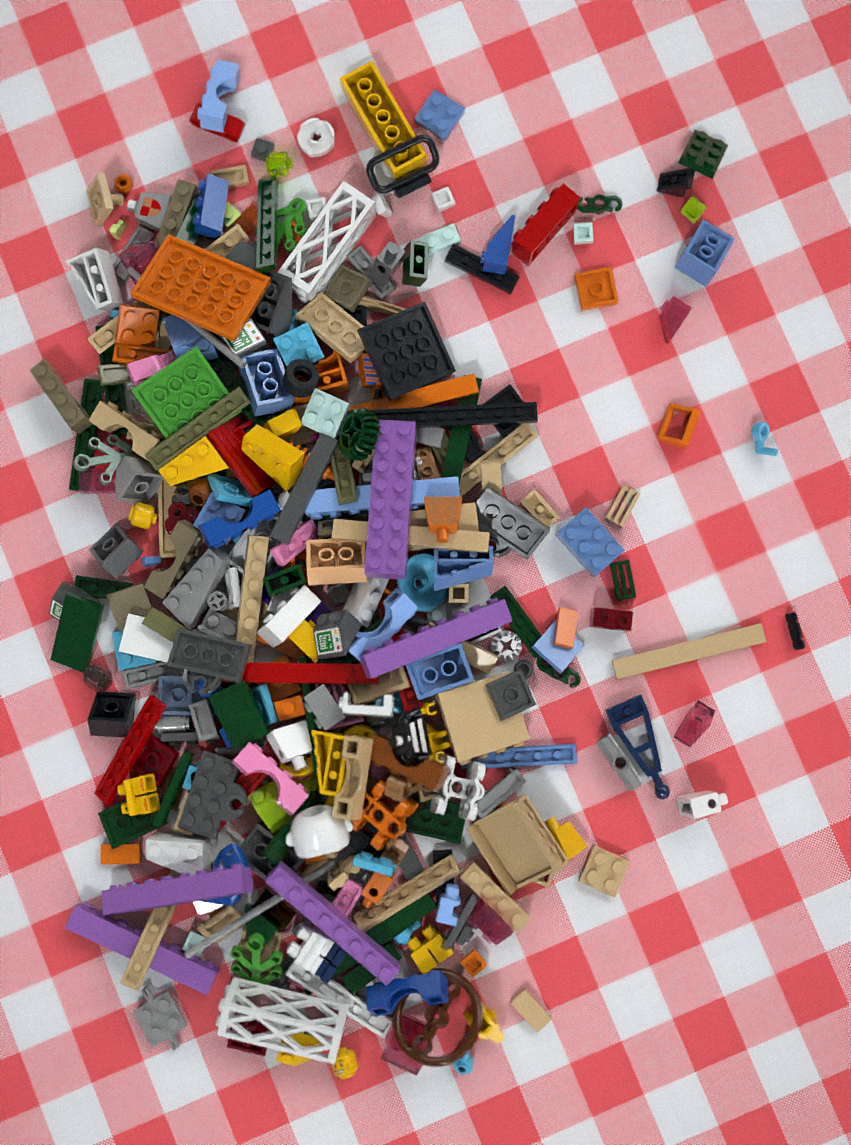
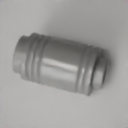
[155,715,192,734]

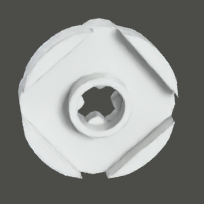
[297,118,335,158]

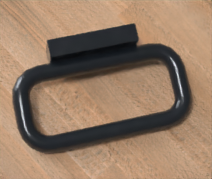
[366,134,440,199]

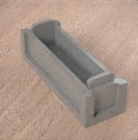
[475,768,526,819]

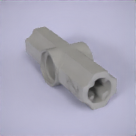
[596,733,644,792]

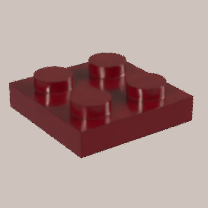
[132,733,179,787]

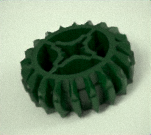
[338,408,381,461]

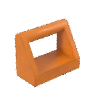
[656,403,701,449]

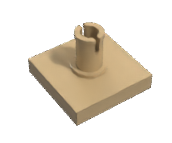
[86,173,124,226]

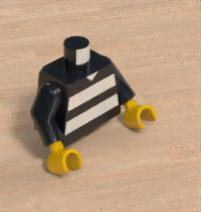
[388,703,445,765]

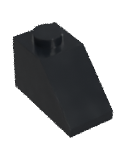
[347,829,385,858]

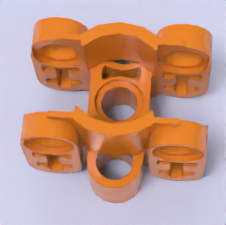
[351,779,419,851]

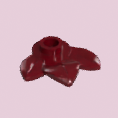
[165,502,200,535]

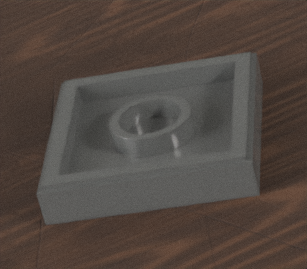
[485,669,536,721]

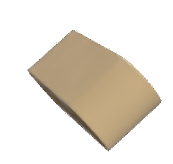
[480,459,502,495]

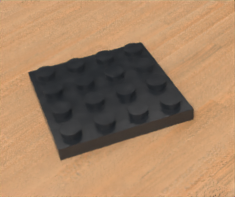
[357,301,456,401]

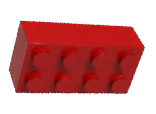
[511,183,581,266]

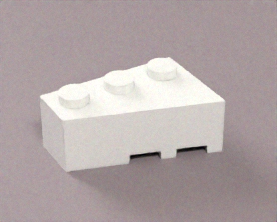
[65,248,124,312]
[257,585,321,648]
[146,833,211,875]

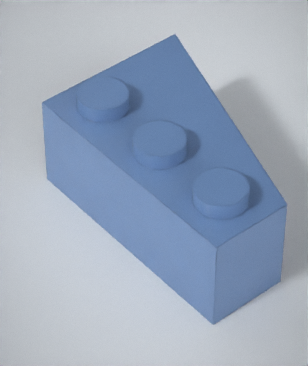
[434,546,493,591]

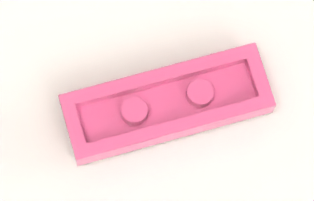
[270,519,319,567]

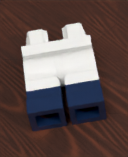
[286,925,348,984]

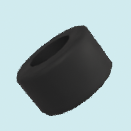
[282,359,320,398]

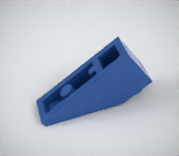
[480,215,516,275]

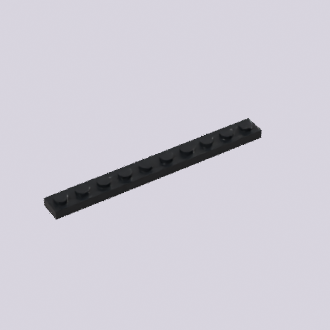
[345,402,538,428]

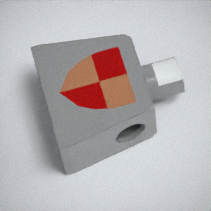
[127,192,172,233]

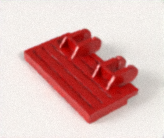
[206,416,276,498]

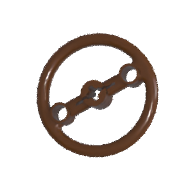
[392,968,483,1067]

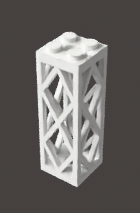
[278,181,376,304]
[216,977,349,1064]

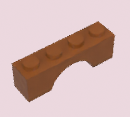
[371,735,451,792]

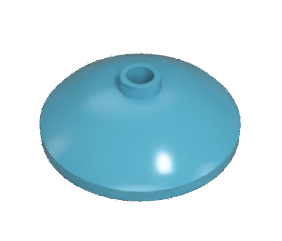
[397,554,449,612]

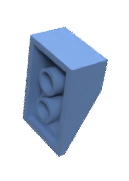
[674,219,735,287]
[162,315,219,362]
[406,643,474,700]

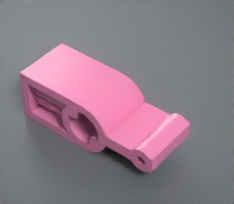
[127,351,177,387]

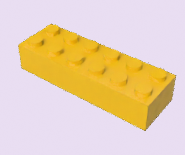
[339,61,427,181]

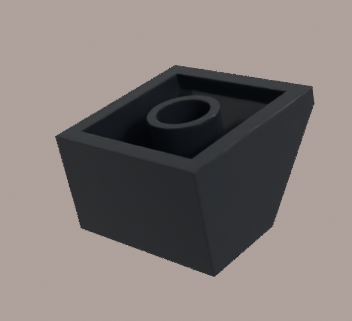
[87,691,136,738]

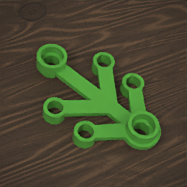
[256,198,307,252]
[230,933,283,996]

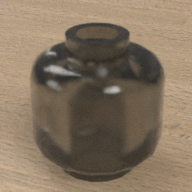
[83,664,113,692]

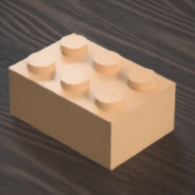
[306,539,367,585]

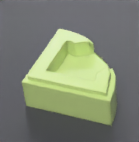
[109,220,128,240]

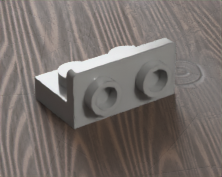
[197,608,237,641]

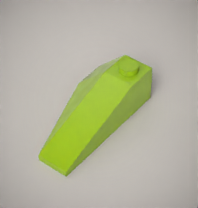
[248,774,319,834]

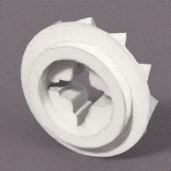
[491,631,522,661]

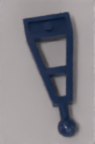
[605,694,670,799]

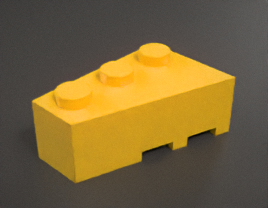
[242,424,305,492]
[158,436,229,486]
[311,730,351,796]

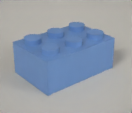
[238,349,295,416]
[555,508,625,578]

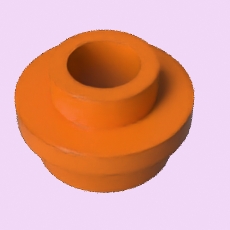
[114,174,133,193]

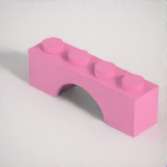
[232,742,309,816]

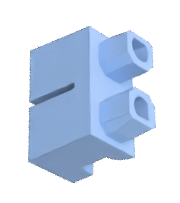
[436,883,461,926]

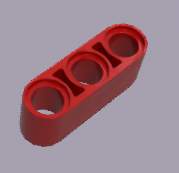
[189,103,245,142]

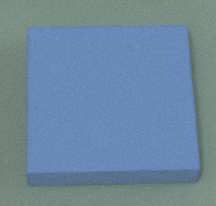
[531,620,585,673]

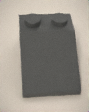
[250,270,292,336]
[240,823,305,880]

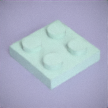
[301,388,351,439]

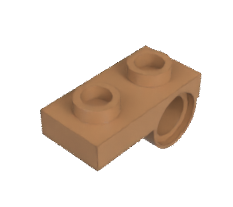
[415,446,440,480]
[384,774,423,802]
[379,837,409,874]

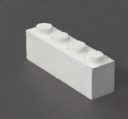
[343,578,389,628]

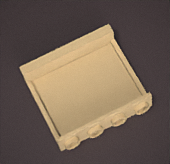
[433,672,530,765]
[466,794,569,896]

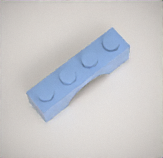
[197,59,239,133]
[348,588,418,662]

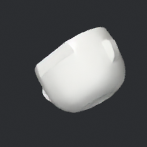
[286,805,353,858]

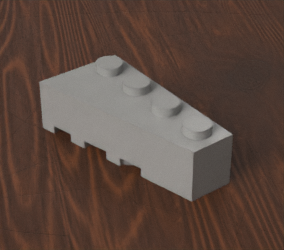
[162,547,232,630]

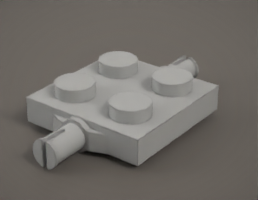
[133,986,188,1050]

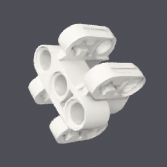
[430,755,486,821]

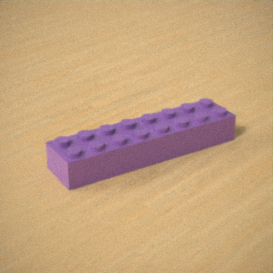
[364,420,417,580]

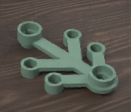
[73,434,144,485]

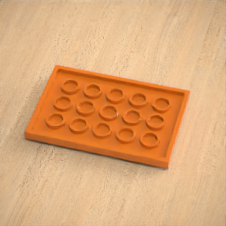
[131,234,271,342]

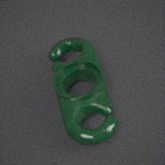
[577,194,623,214]
[537,656,581,688]

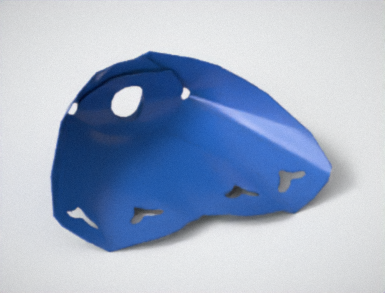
[202,843,249,906]

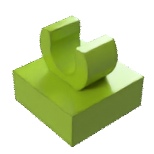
[680,196,707,224]

